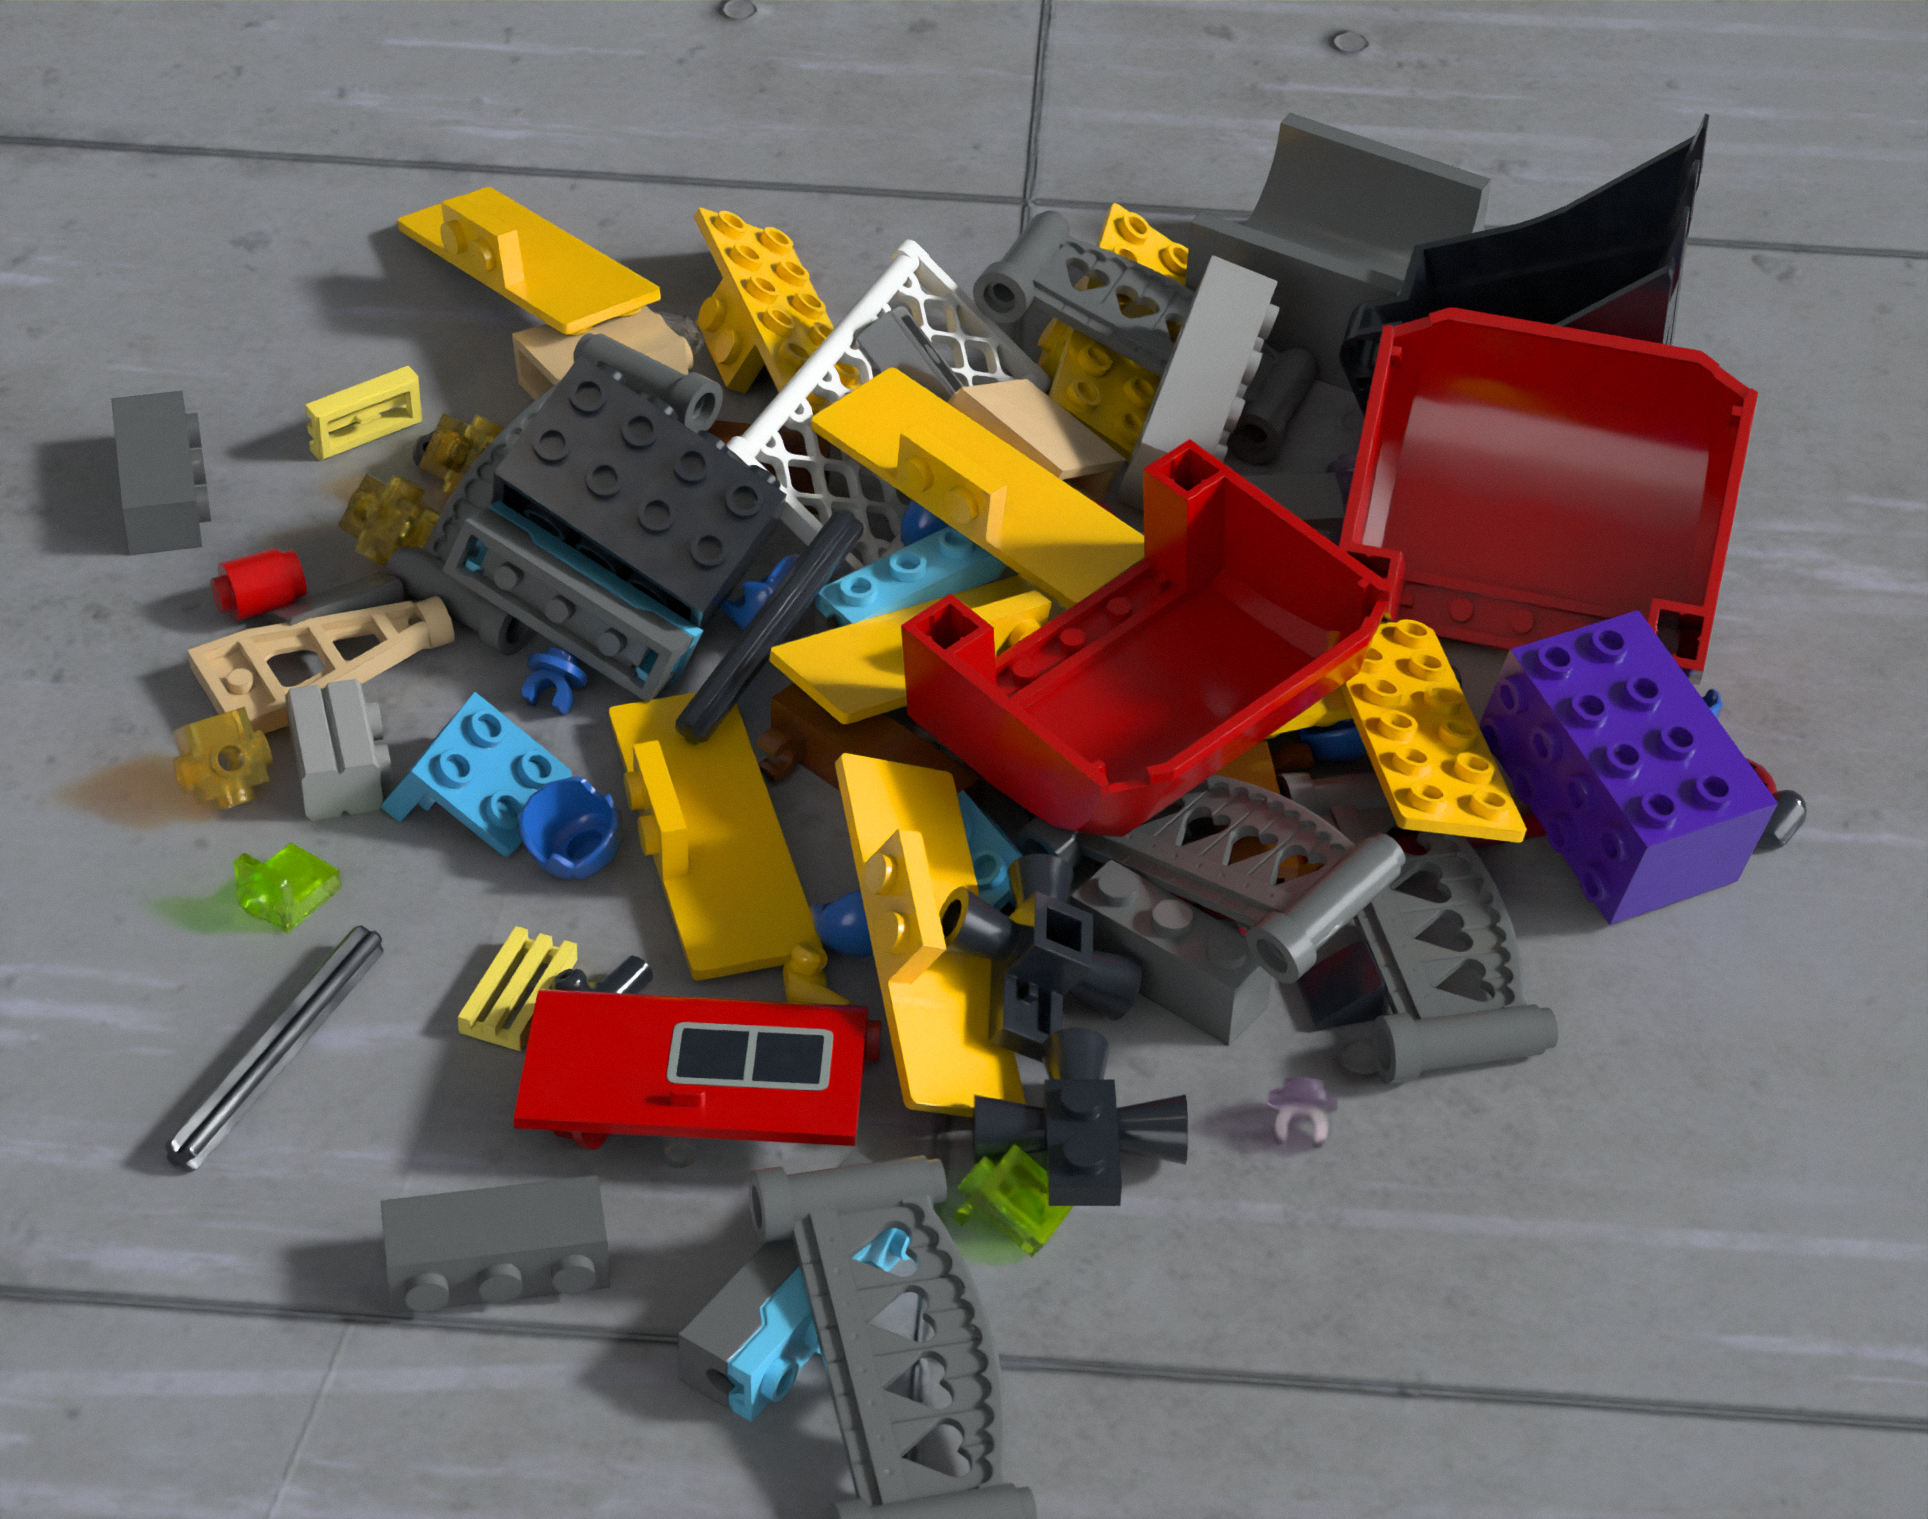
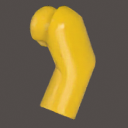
[782,942,856,1005]

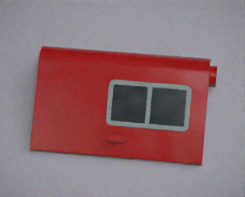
[513,989,882,1146]

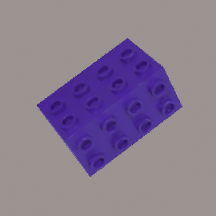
[1479,610,1778,925]

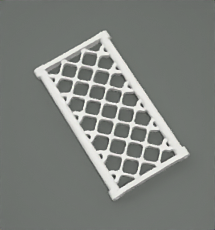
[726,239,1052,578]

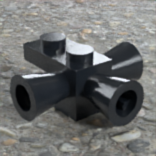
[939,854,1143,1063]
[973,1028,1188,1206]

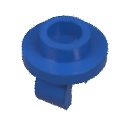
[522,647,588,715]

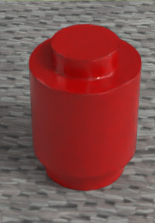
[210,547,307,622]

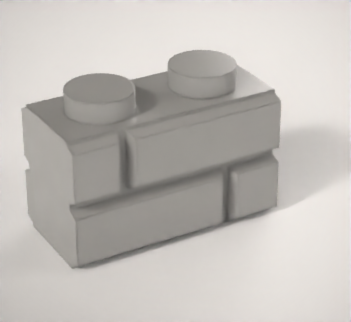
[285,679,393,821]

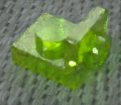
[233,842,342,933]
[951,1144,1074,1257]

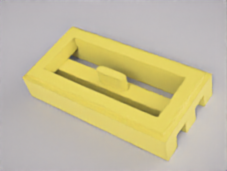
[305,366,422,461]
[458,926,578,1052]

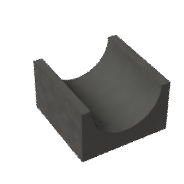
[1185,113,1491,393]

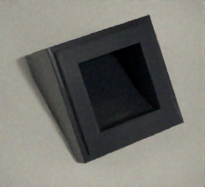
[1296,940,1385,1030]

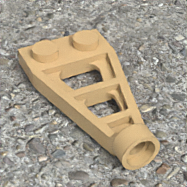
[187,596,454,744]

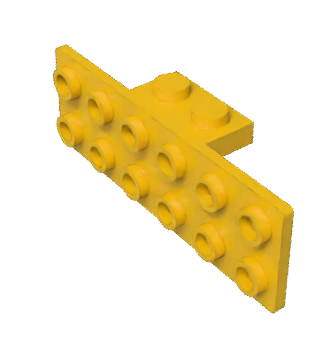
[397,187,661,335]
[1037,203,1188,462]
[694,207,861,415]
[811,367,1144,609]
[769,575,1069,724]
[1340,619,1527,843]
[609,692,822,981]
[835,753,1026,1117]

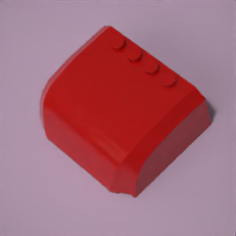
[1339,307,1759,685]
[901,439,1393,837]

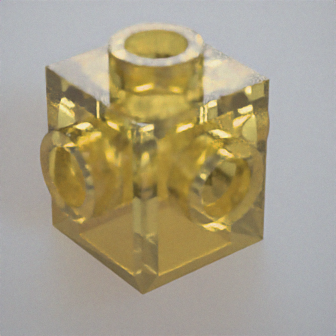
[418,413,505,495]
[337,473,441,565]
[172,706,273,811]

